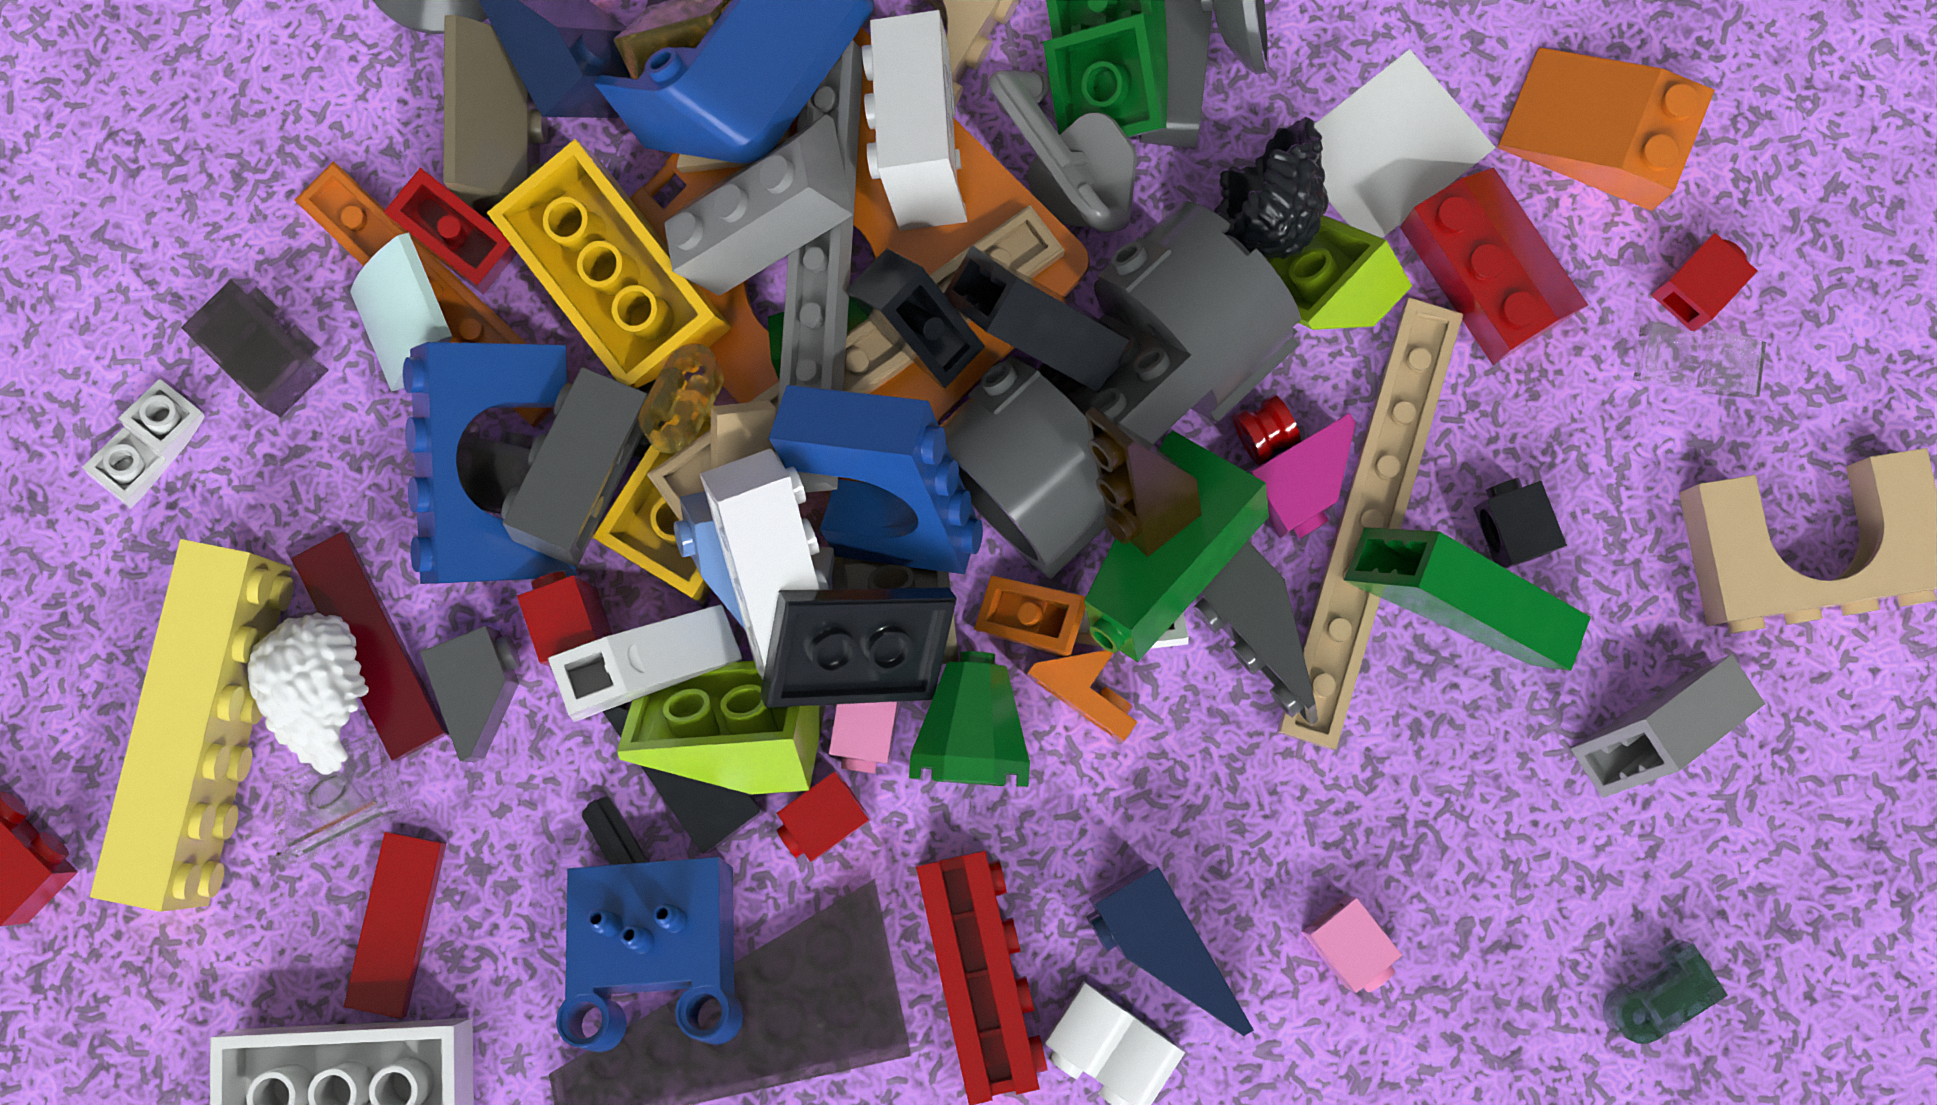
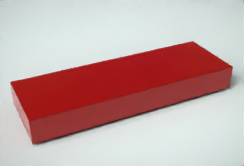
[343,831,447,1019]

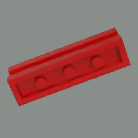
[916,850,1048,1105]

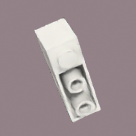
[548,604,742,722]

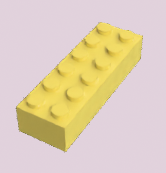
[90,539,294,912]

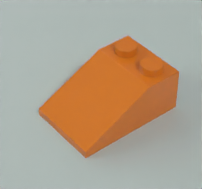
[1497,47,1715,211]

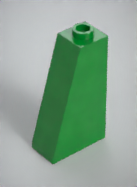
[1084,430,1269,662]
[1344,527,1591,671]

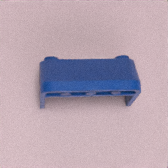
[594,0,874,164]

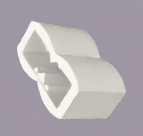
[1045,980,1185,1105]

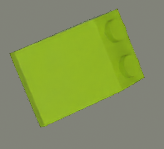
[617,660,825,794]

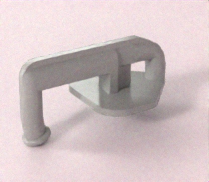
[989,70,1137,233]

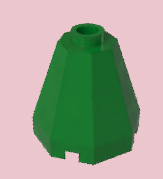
[909,651,1030,788]

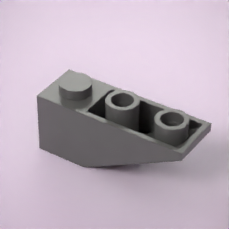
[1193,541,1318,726]

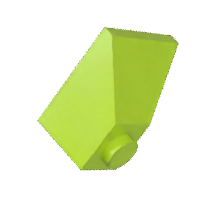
[1266,215,1412,330]

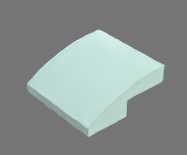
[350,233,452,392]

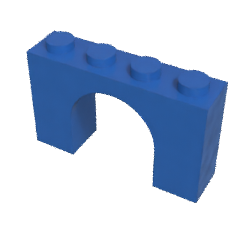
[403,342,576,584]
[768,385,983,575]

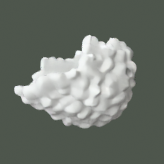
[248,613,369,775]

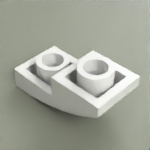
[82,379,205,509]

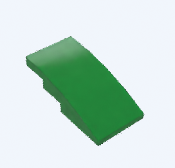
[1043,0,1168,138]

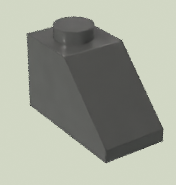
[420,626,521,763]

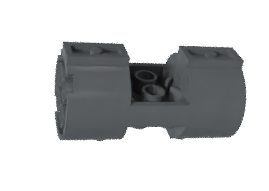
[939,201,1301,580]

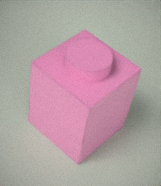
[829,701,900,774]
[1301,895,1403,993]

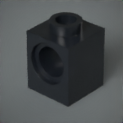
[1473,478,1567,569]

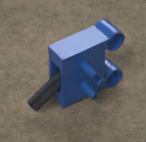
[556,796,744,1052]

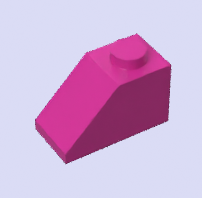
[1250,413,1356,539]

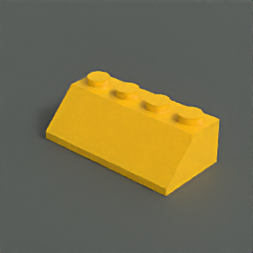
[487,139,732,389]

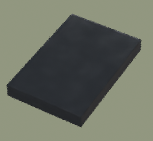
[760,587,957,708]

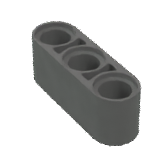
[1139,0,1212,149]

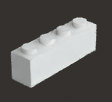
[700,448,829,680]

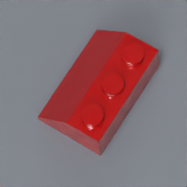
[1399,167,1588,365]

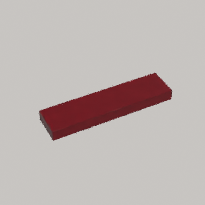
[291,531,449,761]

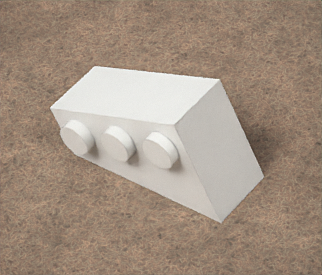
[862,10,967,231]

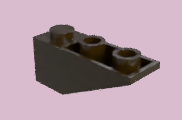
[1085,406,1201,557]

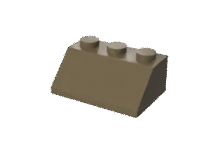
[443,15,549,217]

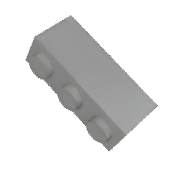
[664,114,854,296]

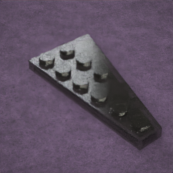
[549,878,912,1105]

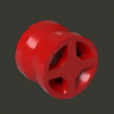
[1232,394,1301,465]

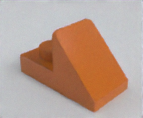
[973,575,1086,658]
[1027,650,1138,743]

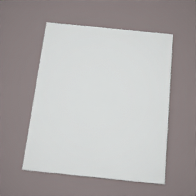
[1314,49,1496,238]

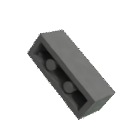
[501,367,653,567]

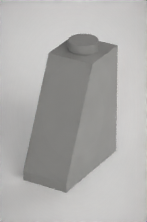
[1571,654,1765,798]

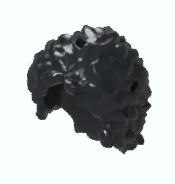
[1213,117,1329,259]

